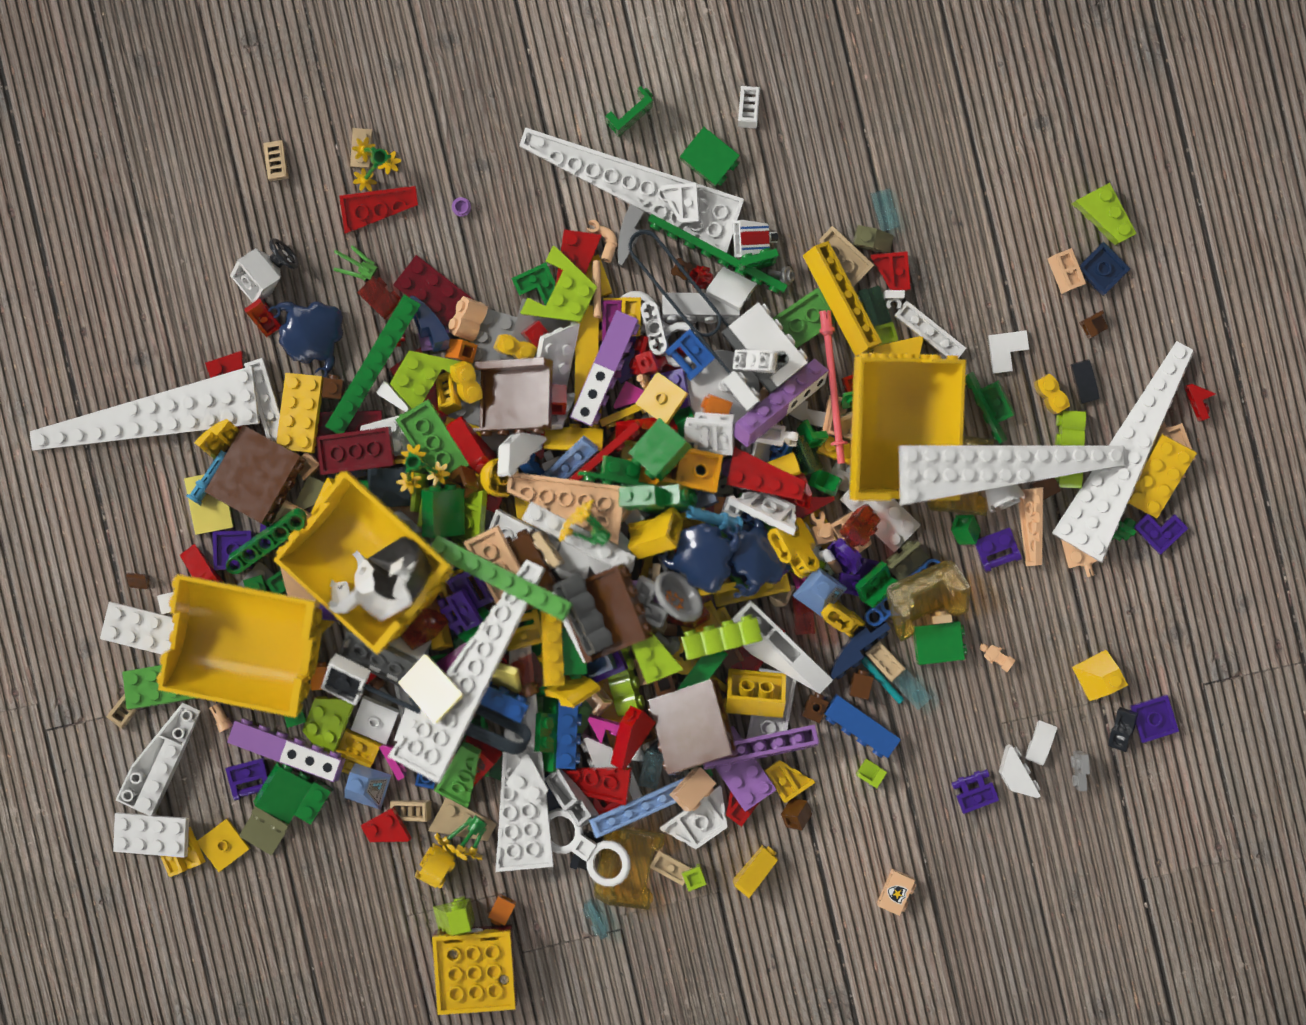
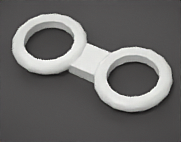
[620,291,698,367]
[548,808,631,886]

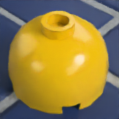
[480,458,519,497]

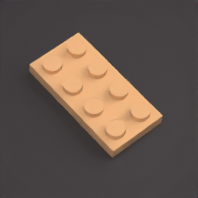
[464,525,521,604]

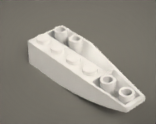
[732,600,833,694]
[116,703,200,816]

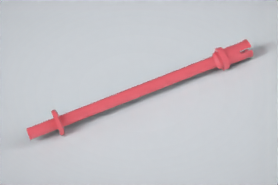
[819,310,848,464]

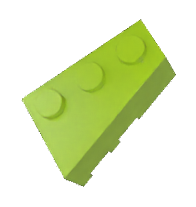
[1072,183,1137,245]
[631,633,683,684]
[433,896,475,936]

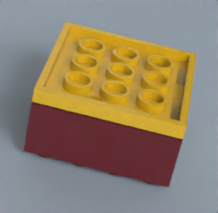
[432,924,518,1015]

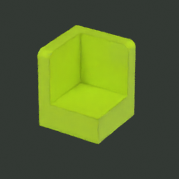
[856,759,887,788]
[682,863,707,891]

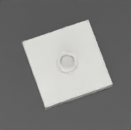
[351,695,400,744]

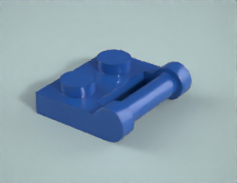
[665,329,716,381]

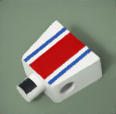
[733,220,778,258]

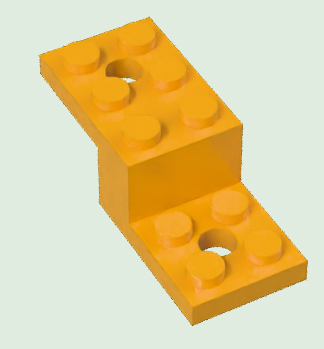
[620,440,723,494]

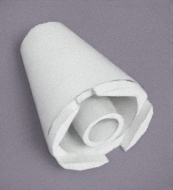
[985,484,1025,512]

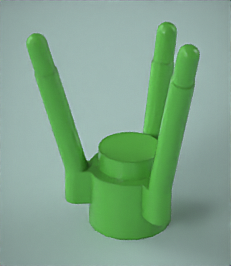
[333,245,378,281]

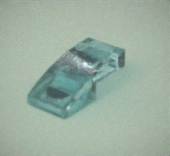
[870,188,900,231]

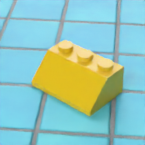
[544,424,604,452]
[725,669,786,718]

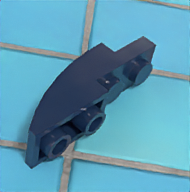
[829,621,891,680]

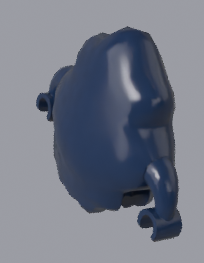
[268,301,343,378]
[729,512,792,598]
[657,523,741,593]

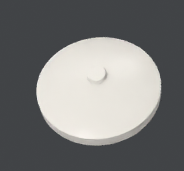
[686,350,760,425]

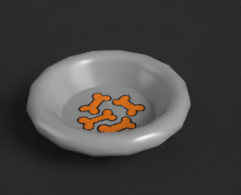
[654,571,703,622]

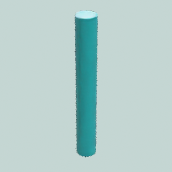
[861,656,904,704]

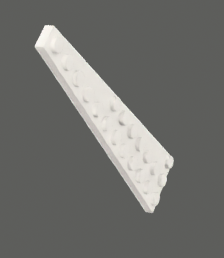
[519,127,744,253]
[1052,341,1194,563]
[30,366,260,451]
[899,446,1124,505]
[388,560,545,783]
[496,646,554,872]

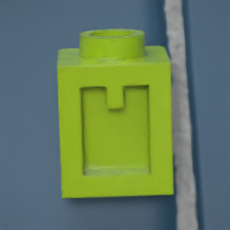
[874,322,898,346]

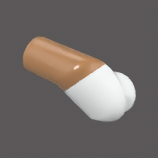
[818,549,842,574]

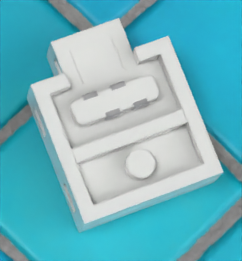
[684,412,734,455]

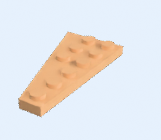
[507,473,625,545]

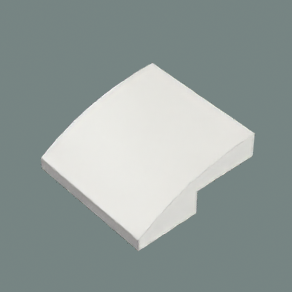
[706,267,757,311]

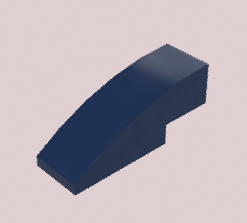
[410,295,450,352]

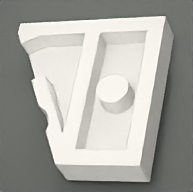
[660,182,700,223]
[505,752,548,806]

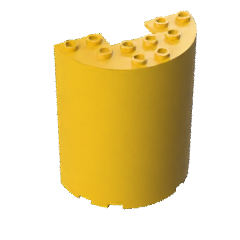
[849,353,966,501]
[274,471,454,654]
[157,574,322,717]

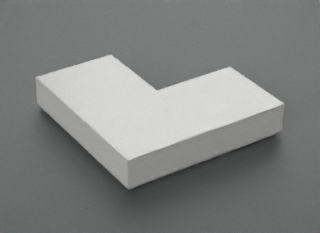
[988,330,1029,374]

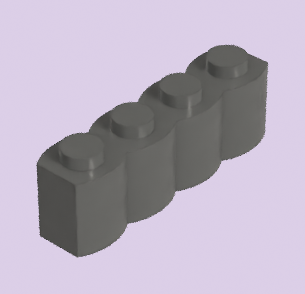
[553,573,613,656]

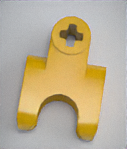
[767,517,820,578]
[821,600,866,638]

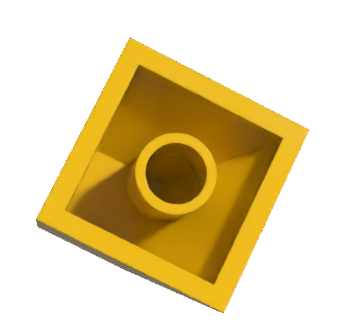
[1072,650,1128,701]

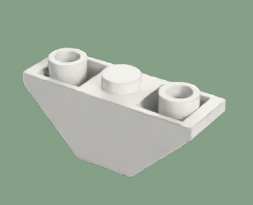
[733,350,778,374]
[498,432,547,477]
[581,734,615,768]
[999,744,1041,798]

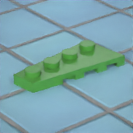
[434,741,481,808]

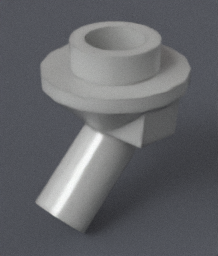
[767,266,795,285]
[655,631,680,655]

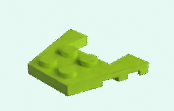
[520,246,597,323]
[390,351,461,414]

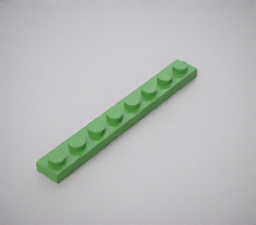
[431,535,573,621]

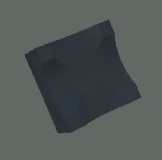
[367,467,411,507]

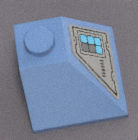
[793,567,847,617]
[344,763,391,810]

